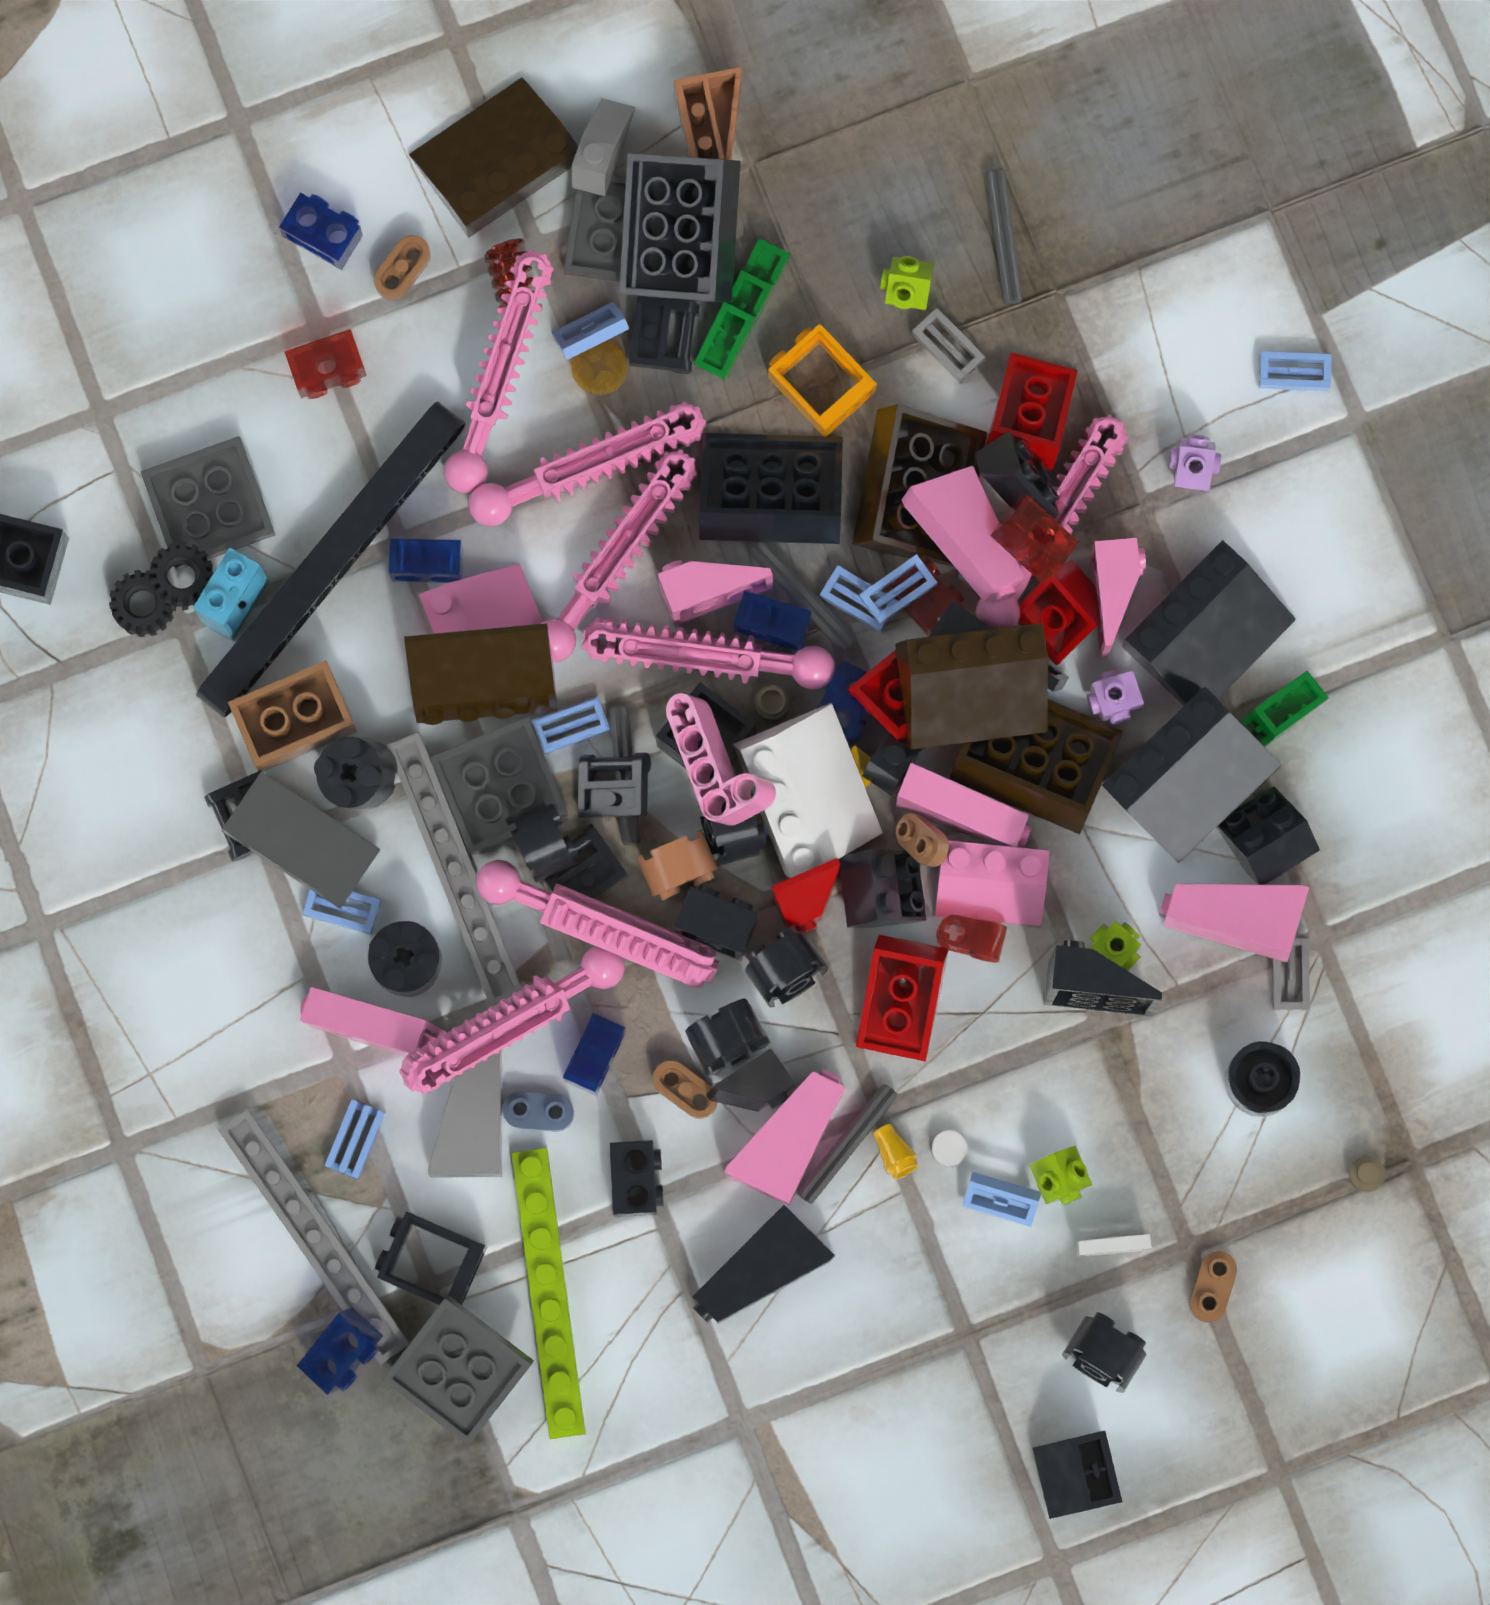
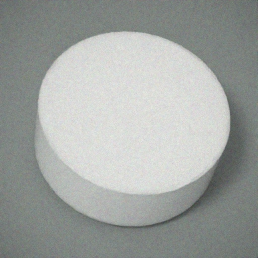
[931,1130,968,1167]

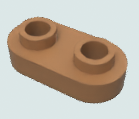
[374,235,431,300]
[896,813,949,867]
[653,1061,717,1119]
[1190,1251,1237,1322]

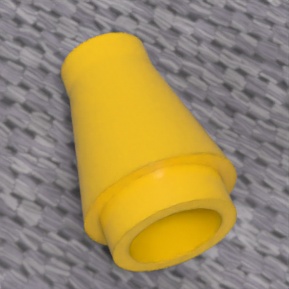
[873,1124,919,1180]

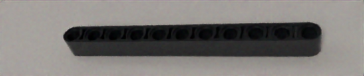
[196,401,466,718]

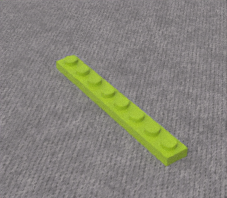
[512,1148,586,1439]

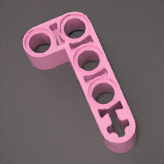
[666,693,776,826]

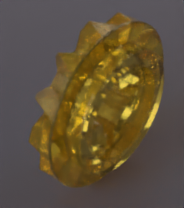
[572,341,628,395]

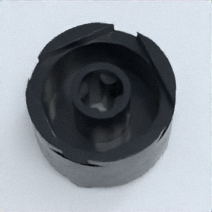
[314,737,398,809]
[698,790,766,866]
[505,800,578,883]
[368,921,442,997]
[745,926,828,1008]
[685,998,771,1077]
[1225,1041,1300,1117]
[1062,1312,1147,1393]

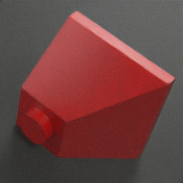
[1018,559,1101,666]
[848,649,908,740]
[772,858,840,934]

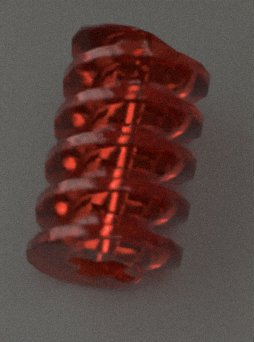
[484,238,543,315]

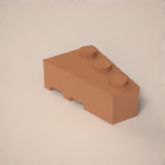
[674,66,742,160]

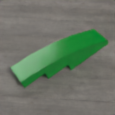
[694,238,791,380]
[1240,670,1329,748]

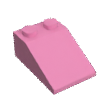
[1090,538,1146,659]
[658,560,773,626]
[419,563,543,634]

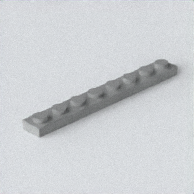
[386,732,522,1006]
[218,1109,410,1366]

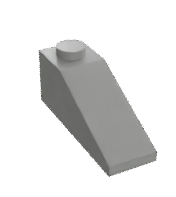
[572,98,635,196]

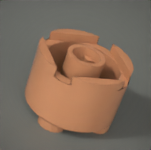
[636,829,718,901]

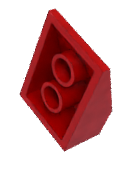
[986,352,1078,472]
[856,934,949,1062]

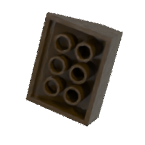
[409,77,578,238]
[852,404,987,567]
[404,623,558,725]
[895,623,1048,750]
[949,699,1124,835]

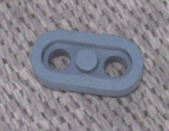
[502,1091,574,1132]

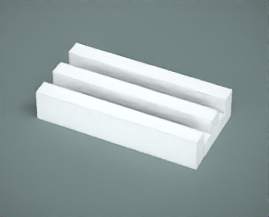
[1076,1234,1152,1257]

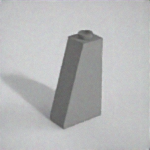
[428,1049,502,1178]

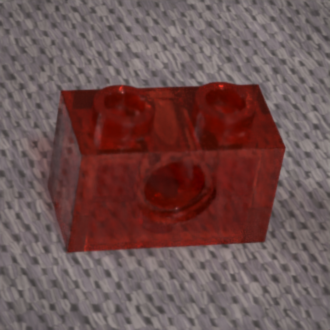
[284,329,367,399]
[990,494,1079,583]
[885,554,965,636]

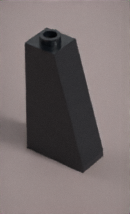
[692,1205,835,1324]

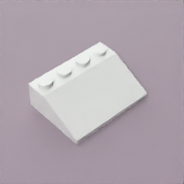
[733,703,883,878]

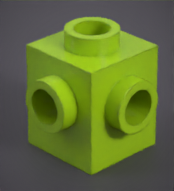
[880,256,934,310]
[1089,920,1142,971]
[1029,1145,1093,1206]

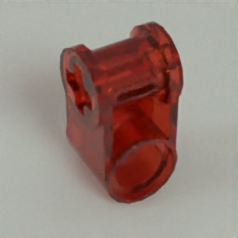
[936,914,1007,963]

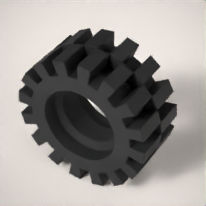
[149,542,214,611]
[109,570,176,637]

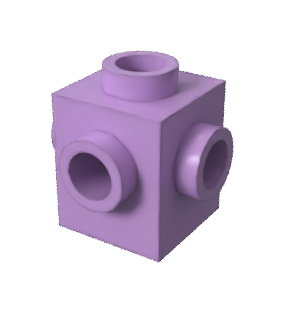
[1169,434,1221,491]
[1087,670,1144,724]

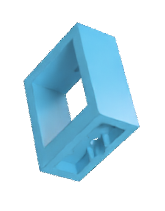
[193,547,269,641]

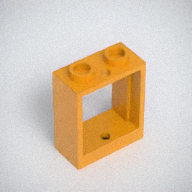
[768,324,877,437]

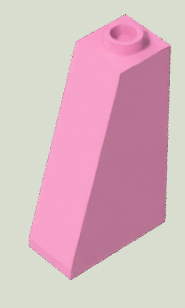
[902,466,1025,602]
[896,763,1032,847]
[1160,884,1309,962]
[300,987,448,1057]
[724,1069,845,1206]

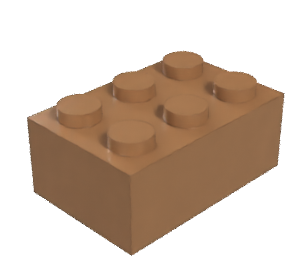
[228,660,357,772]

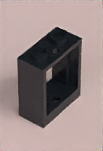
[375,1211,487,1305]

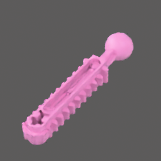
[443,249,554,494]
[468,402,706,527]
[976,415,1128,629]
[540,449,697,663]
[581,617,835,690]
[476,860,719,987]
[399,946,625,1094]

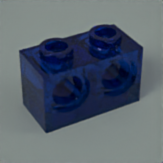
[279,192,363,270]
[389,538,464,583]
[733,590,812,652]
[817,659,867,745]
[563,1013,627,1096]
[296,1307,383,1395]

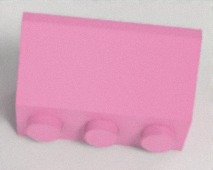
[935,841,1050,927]

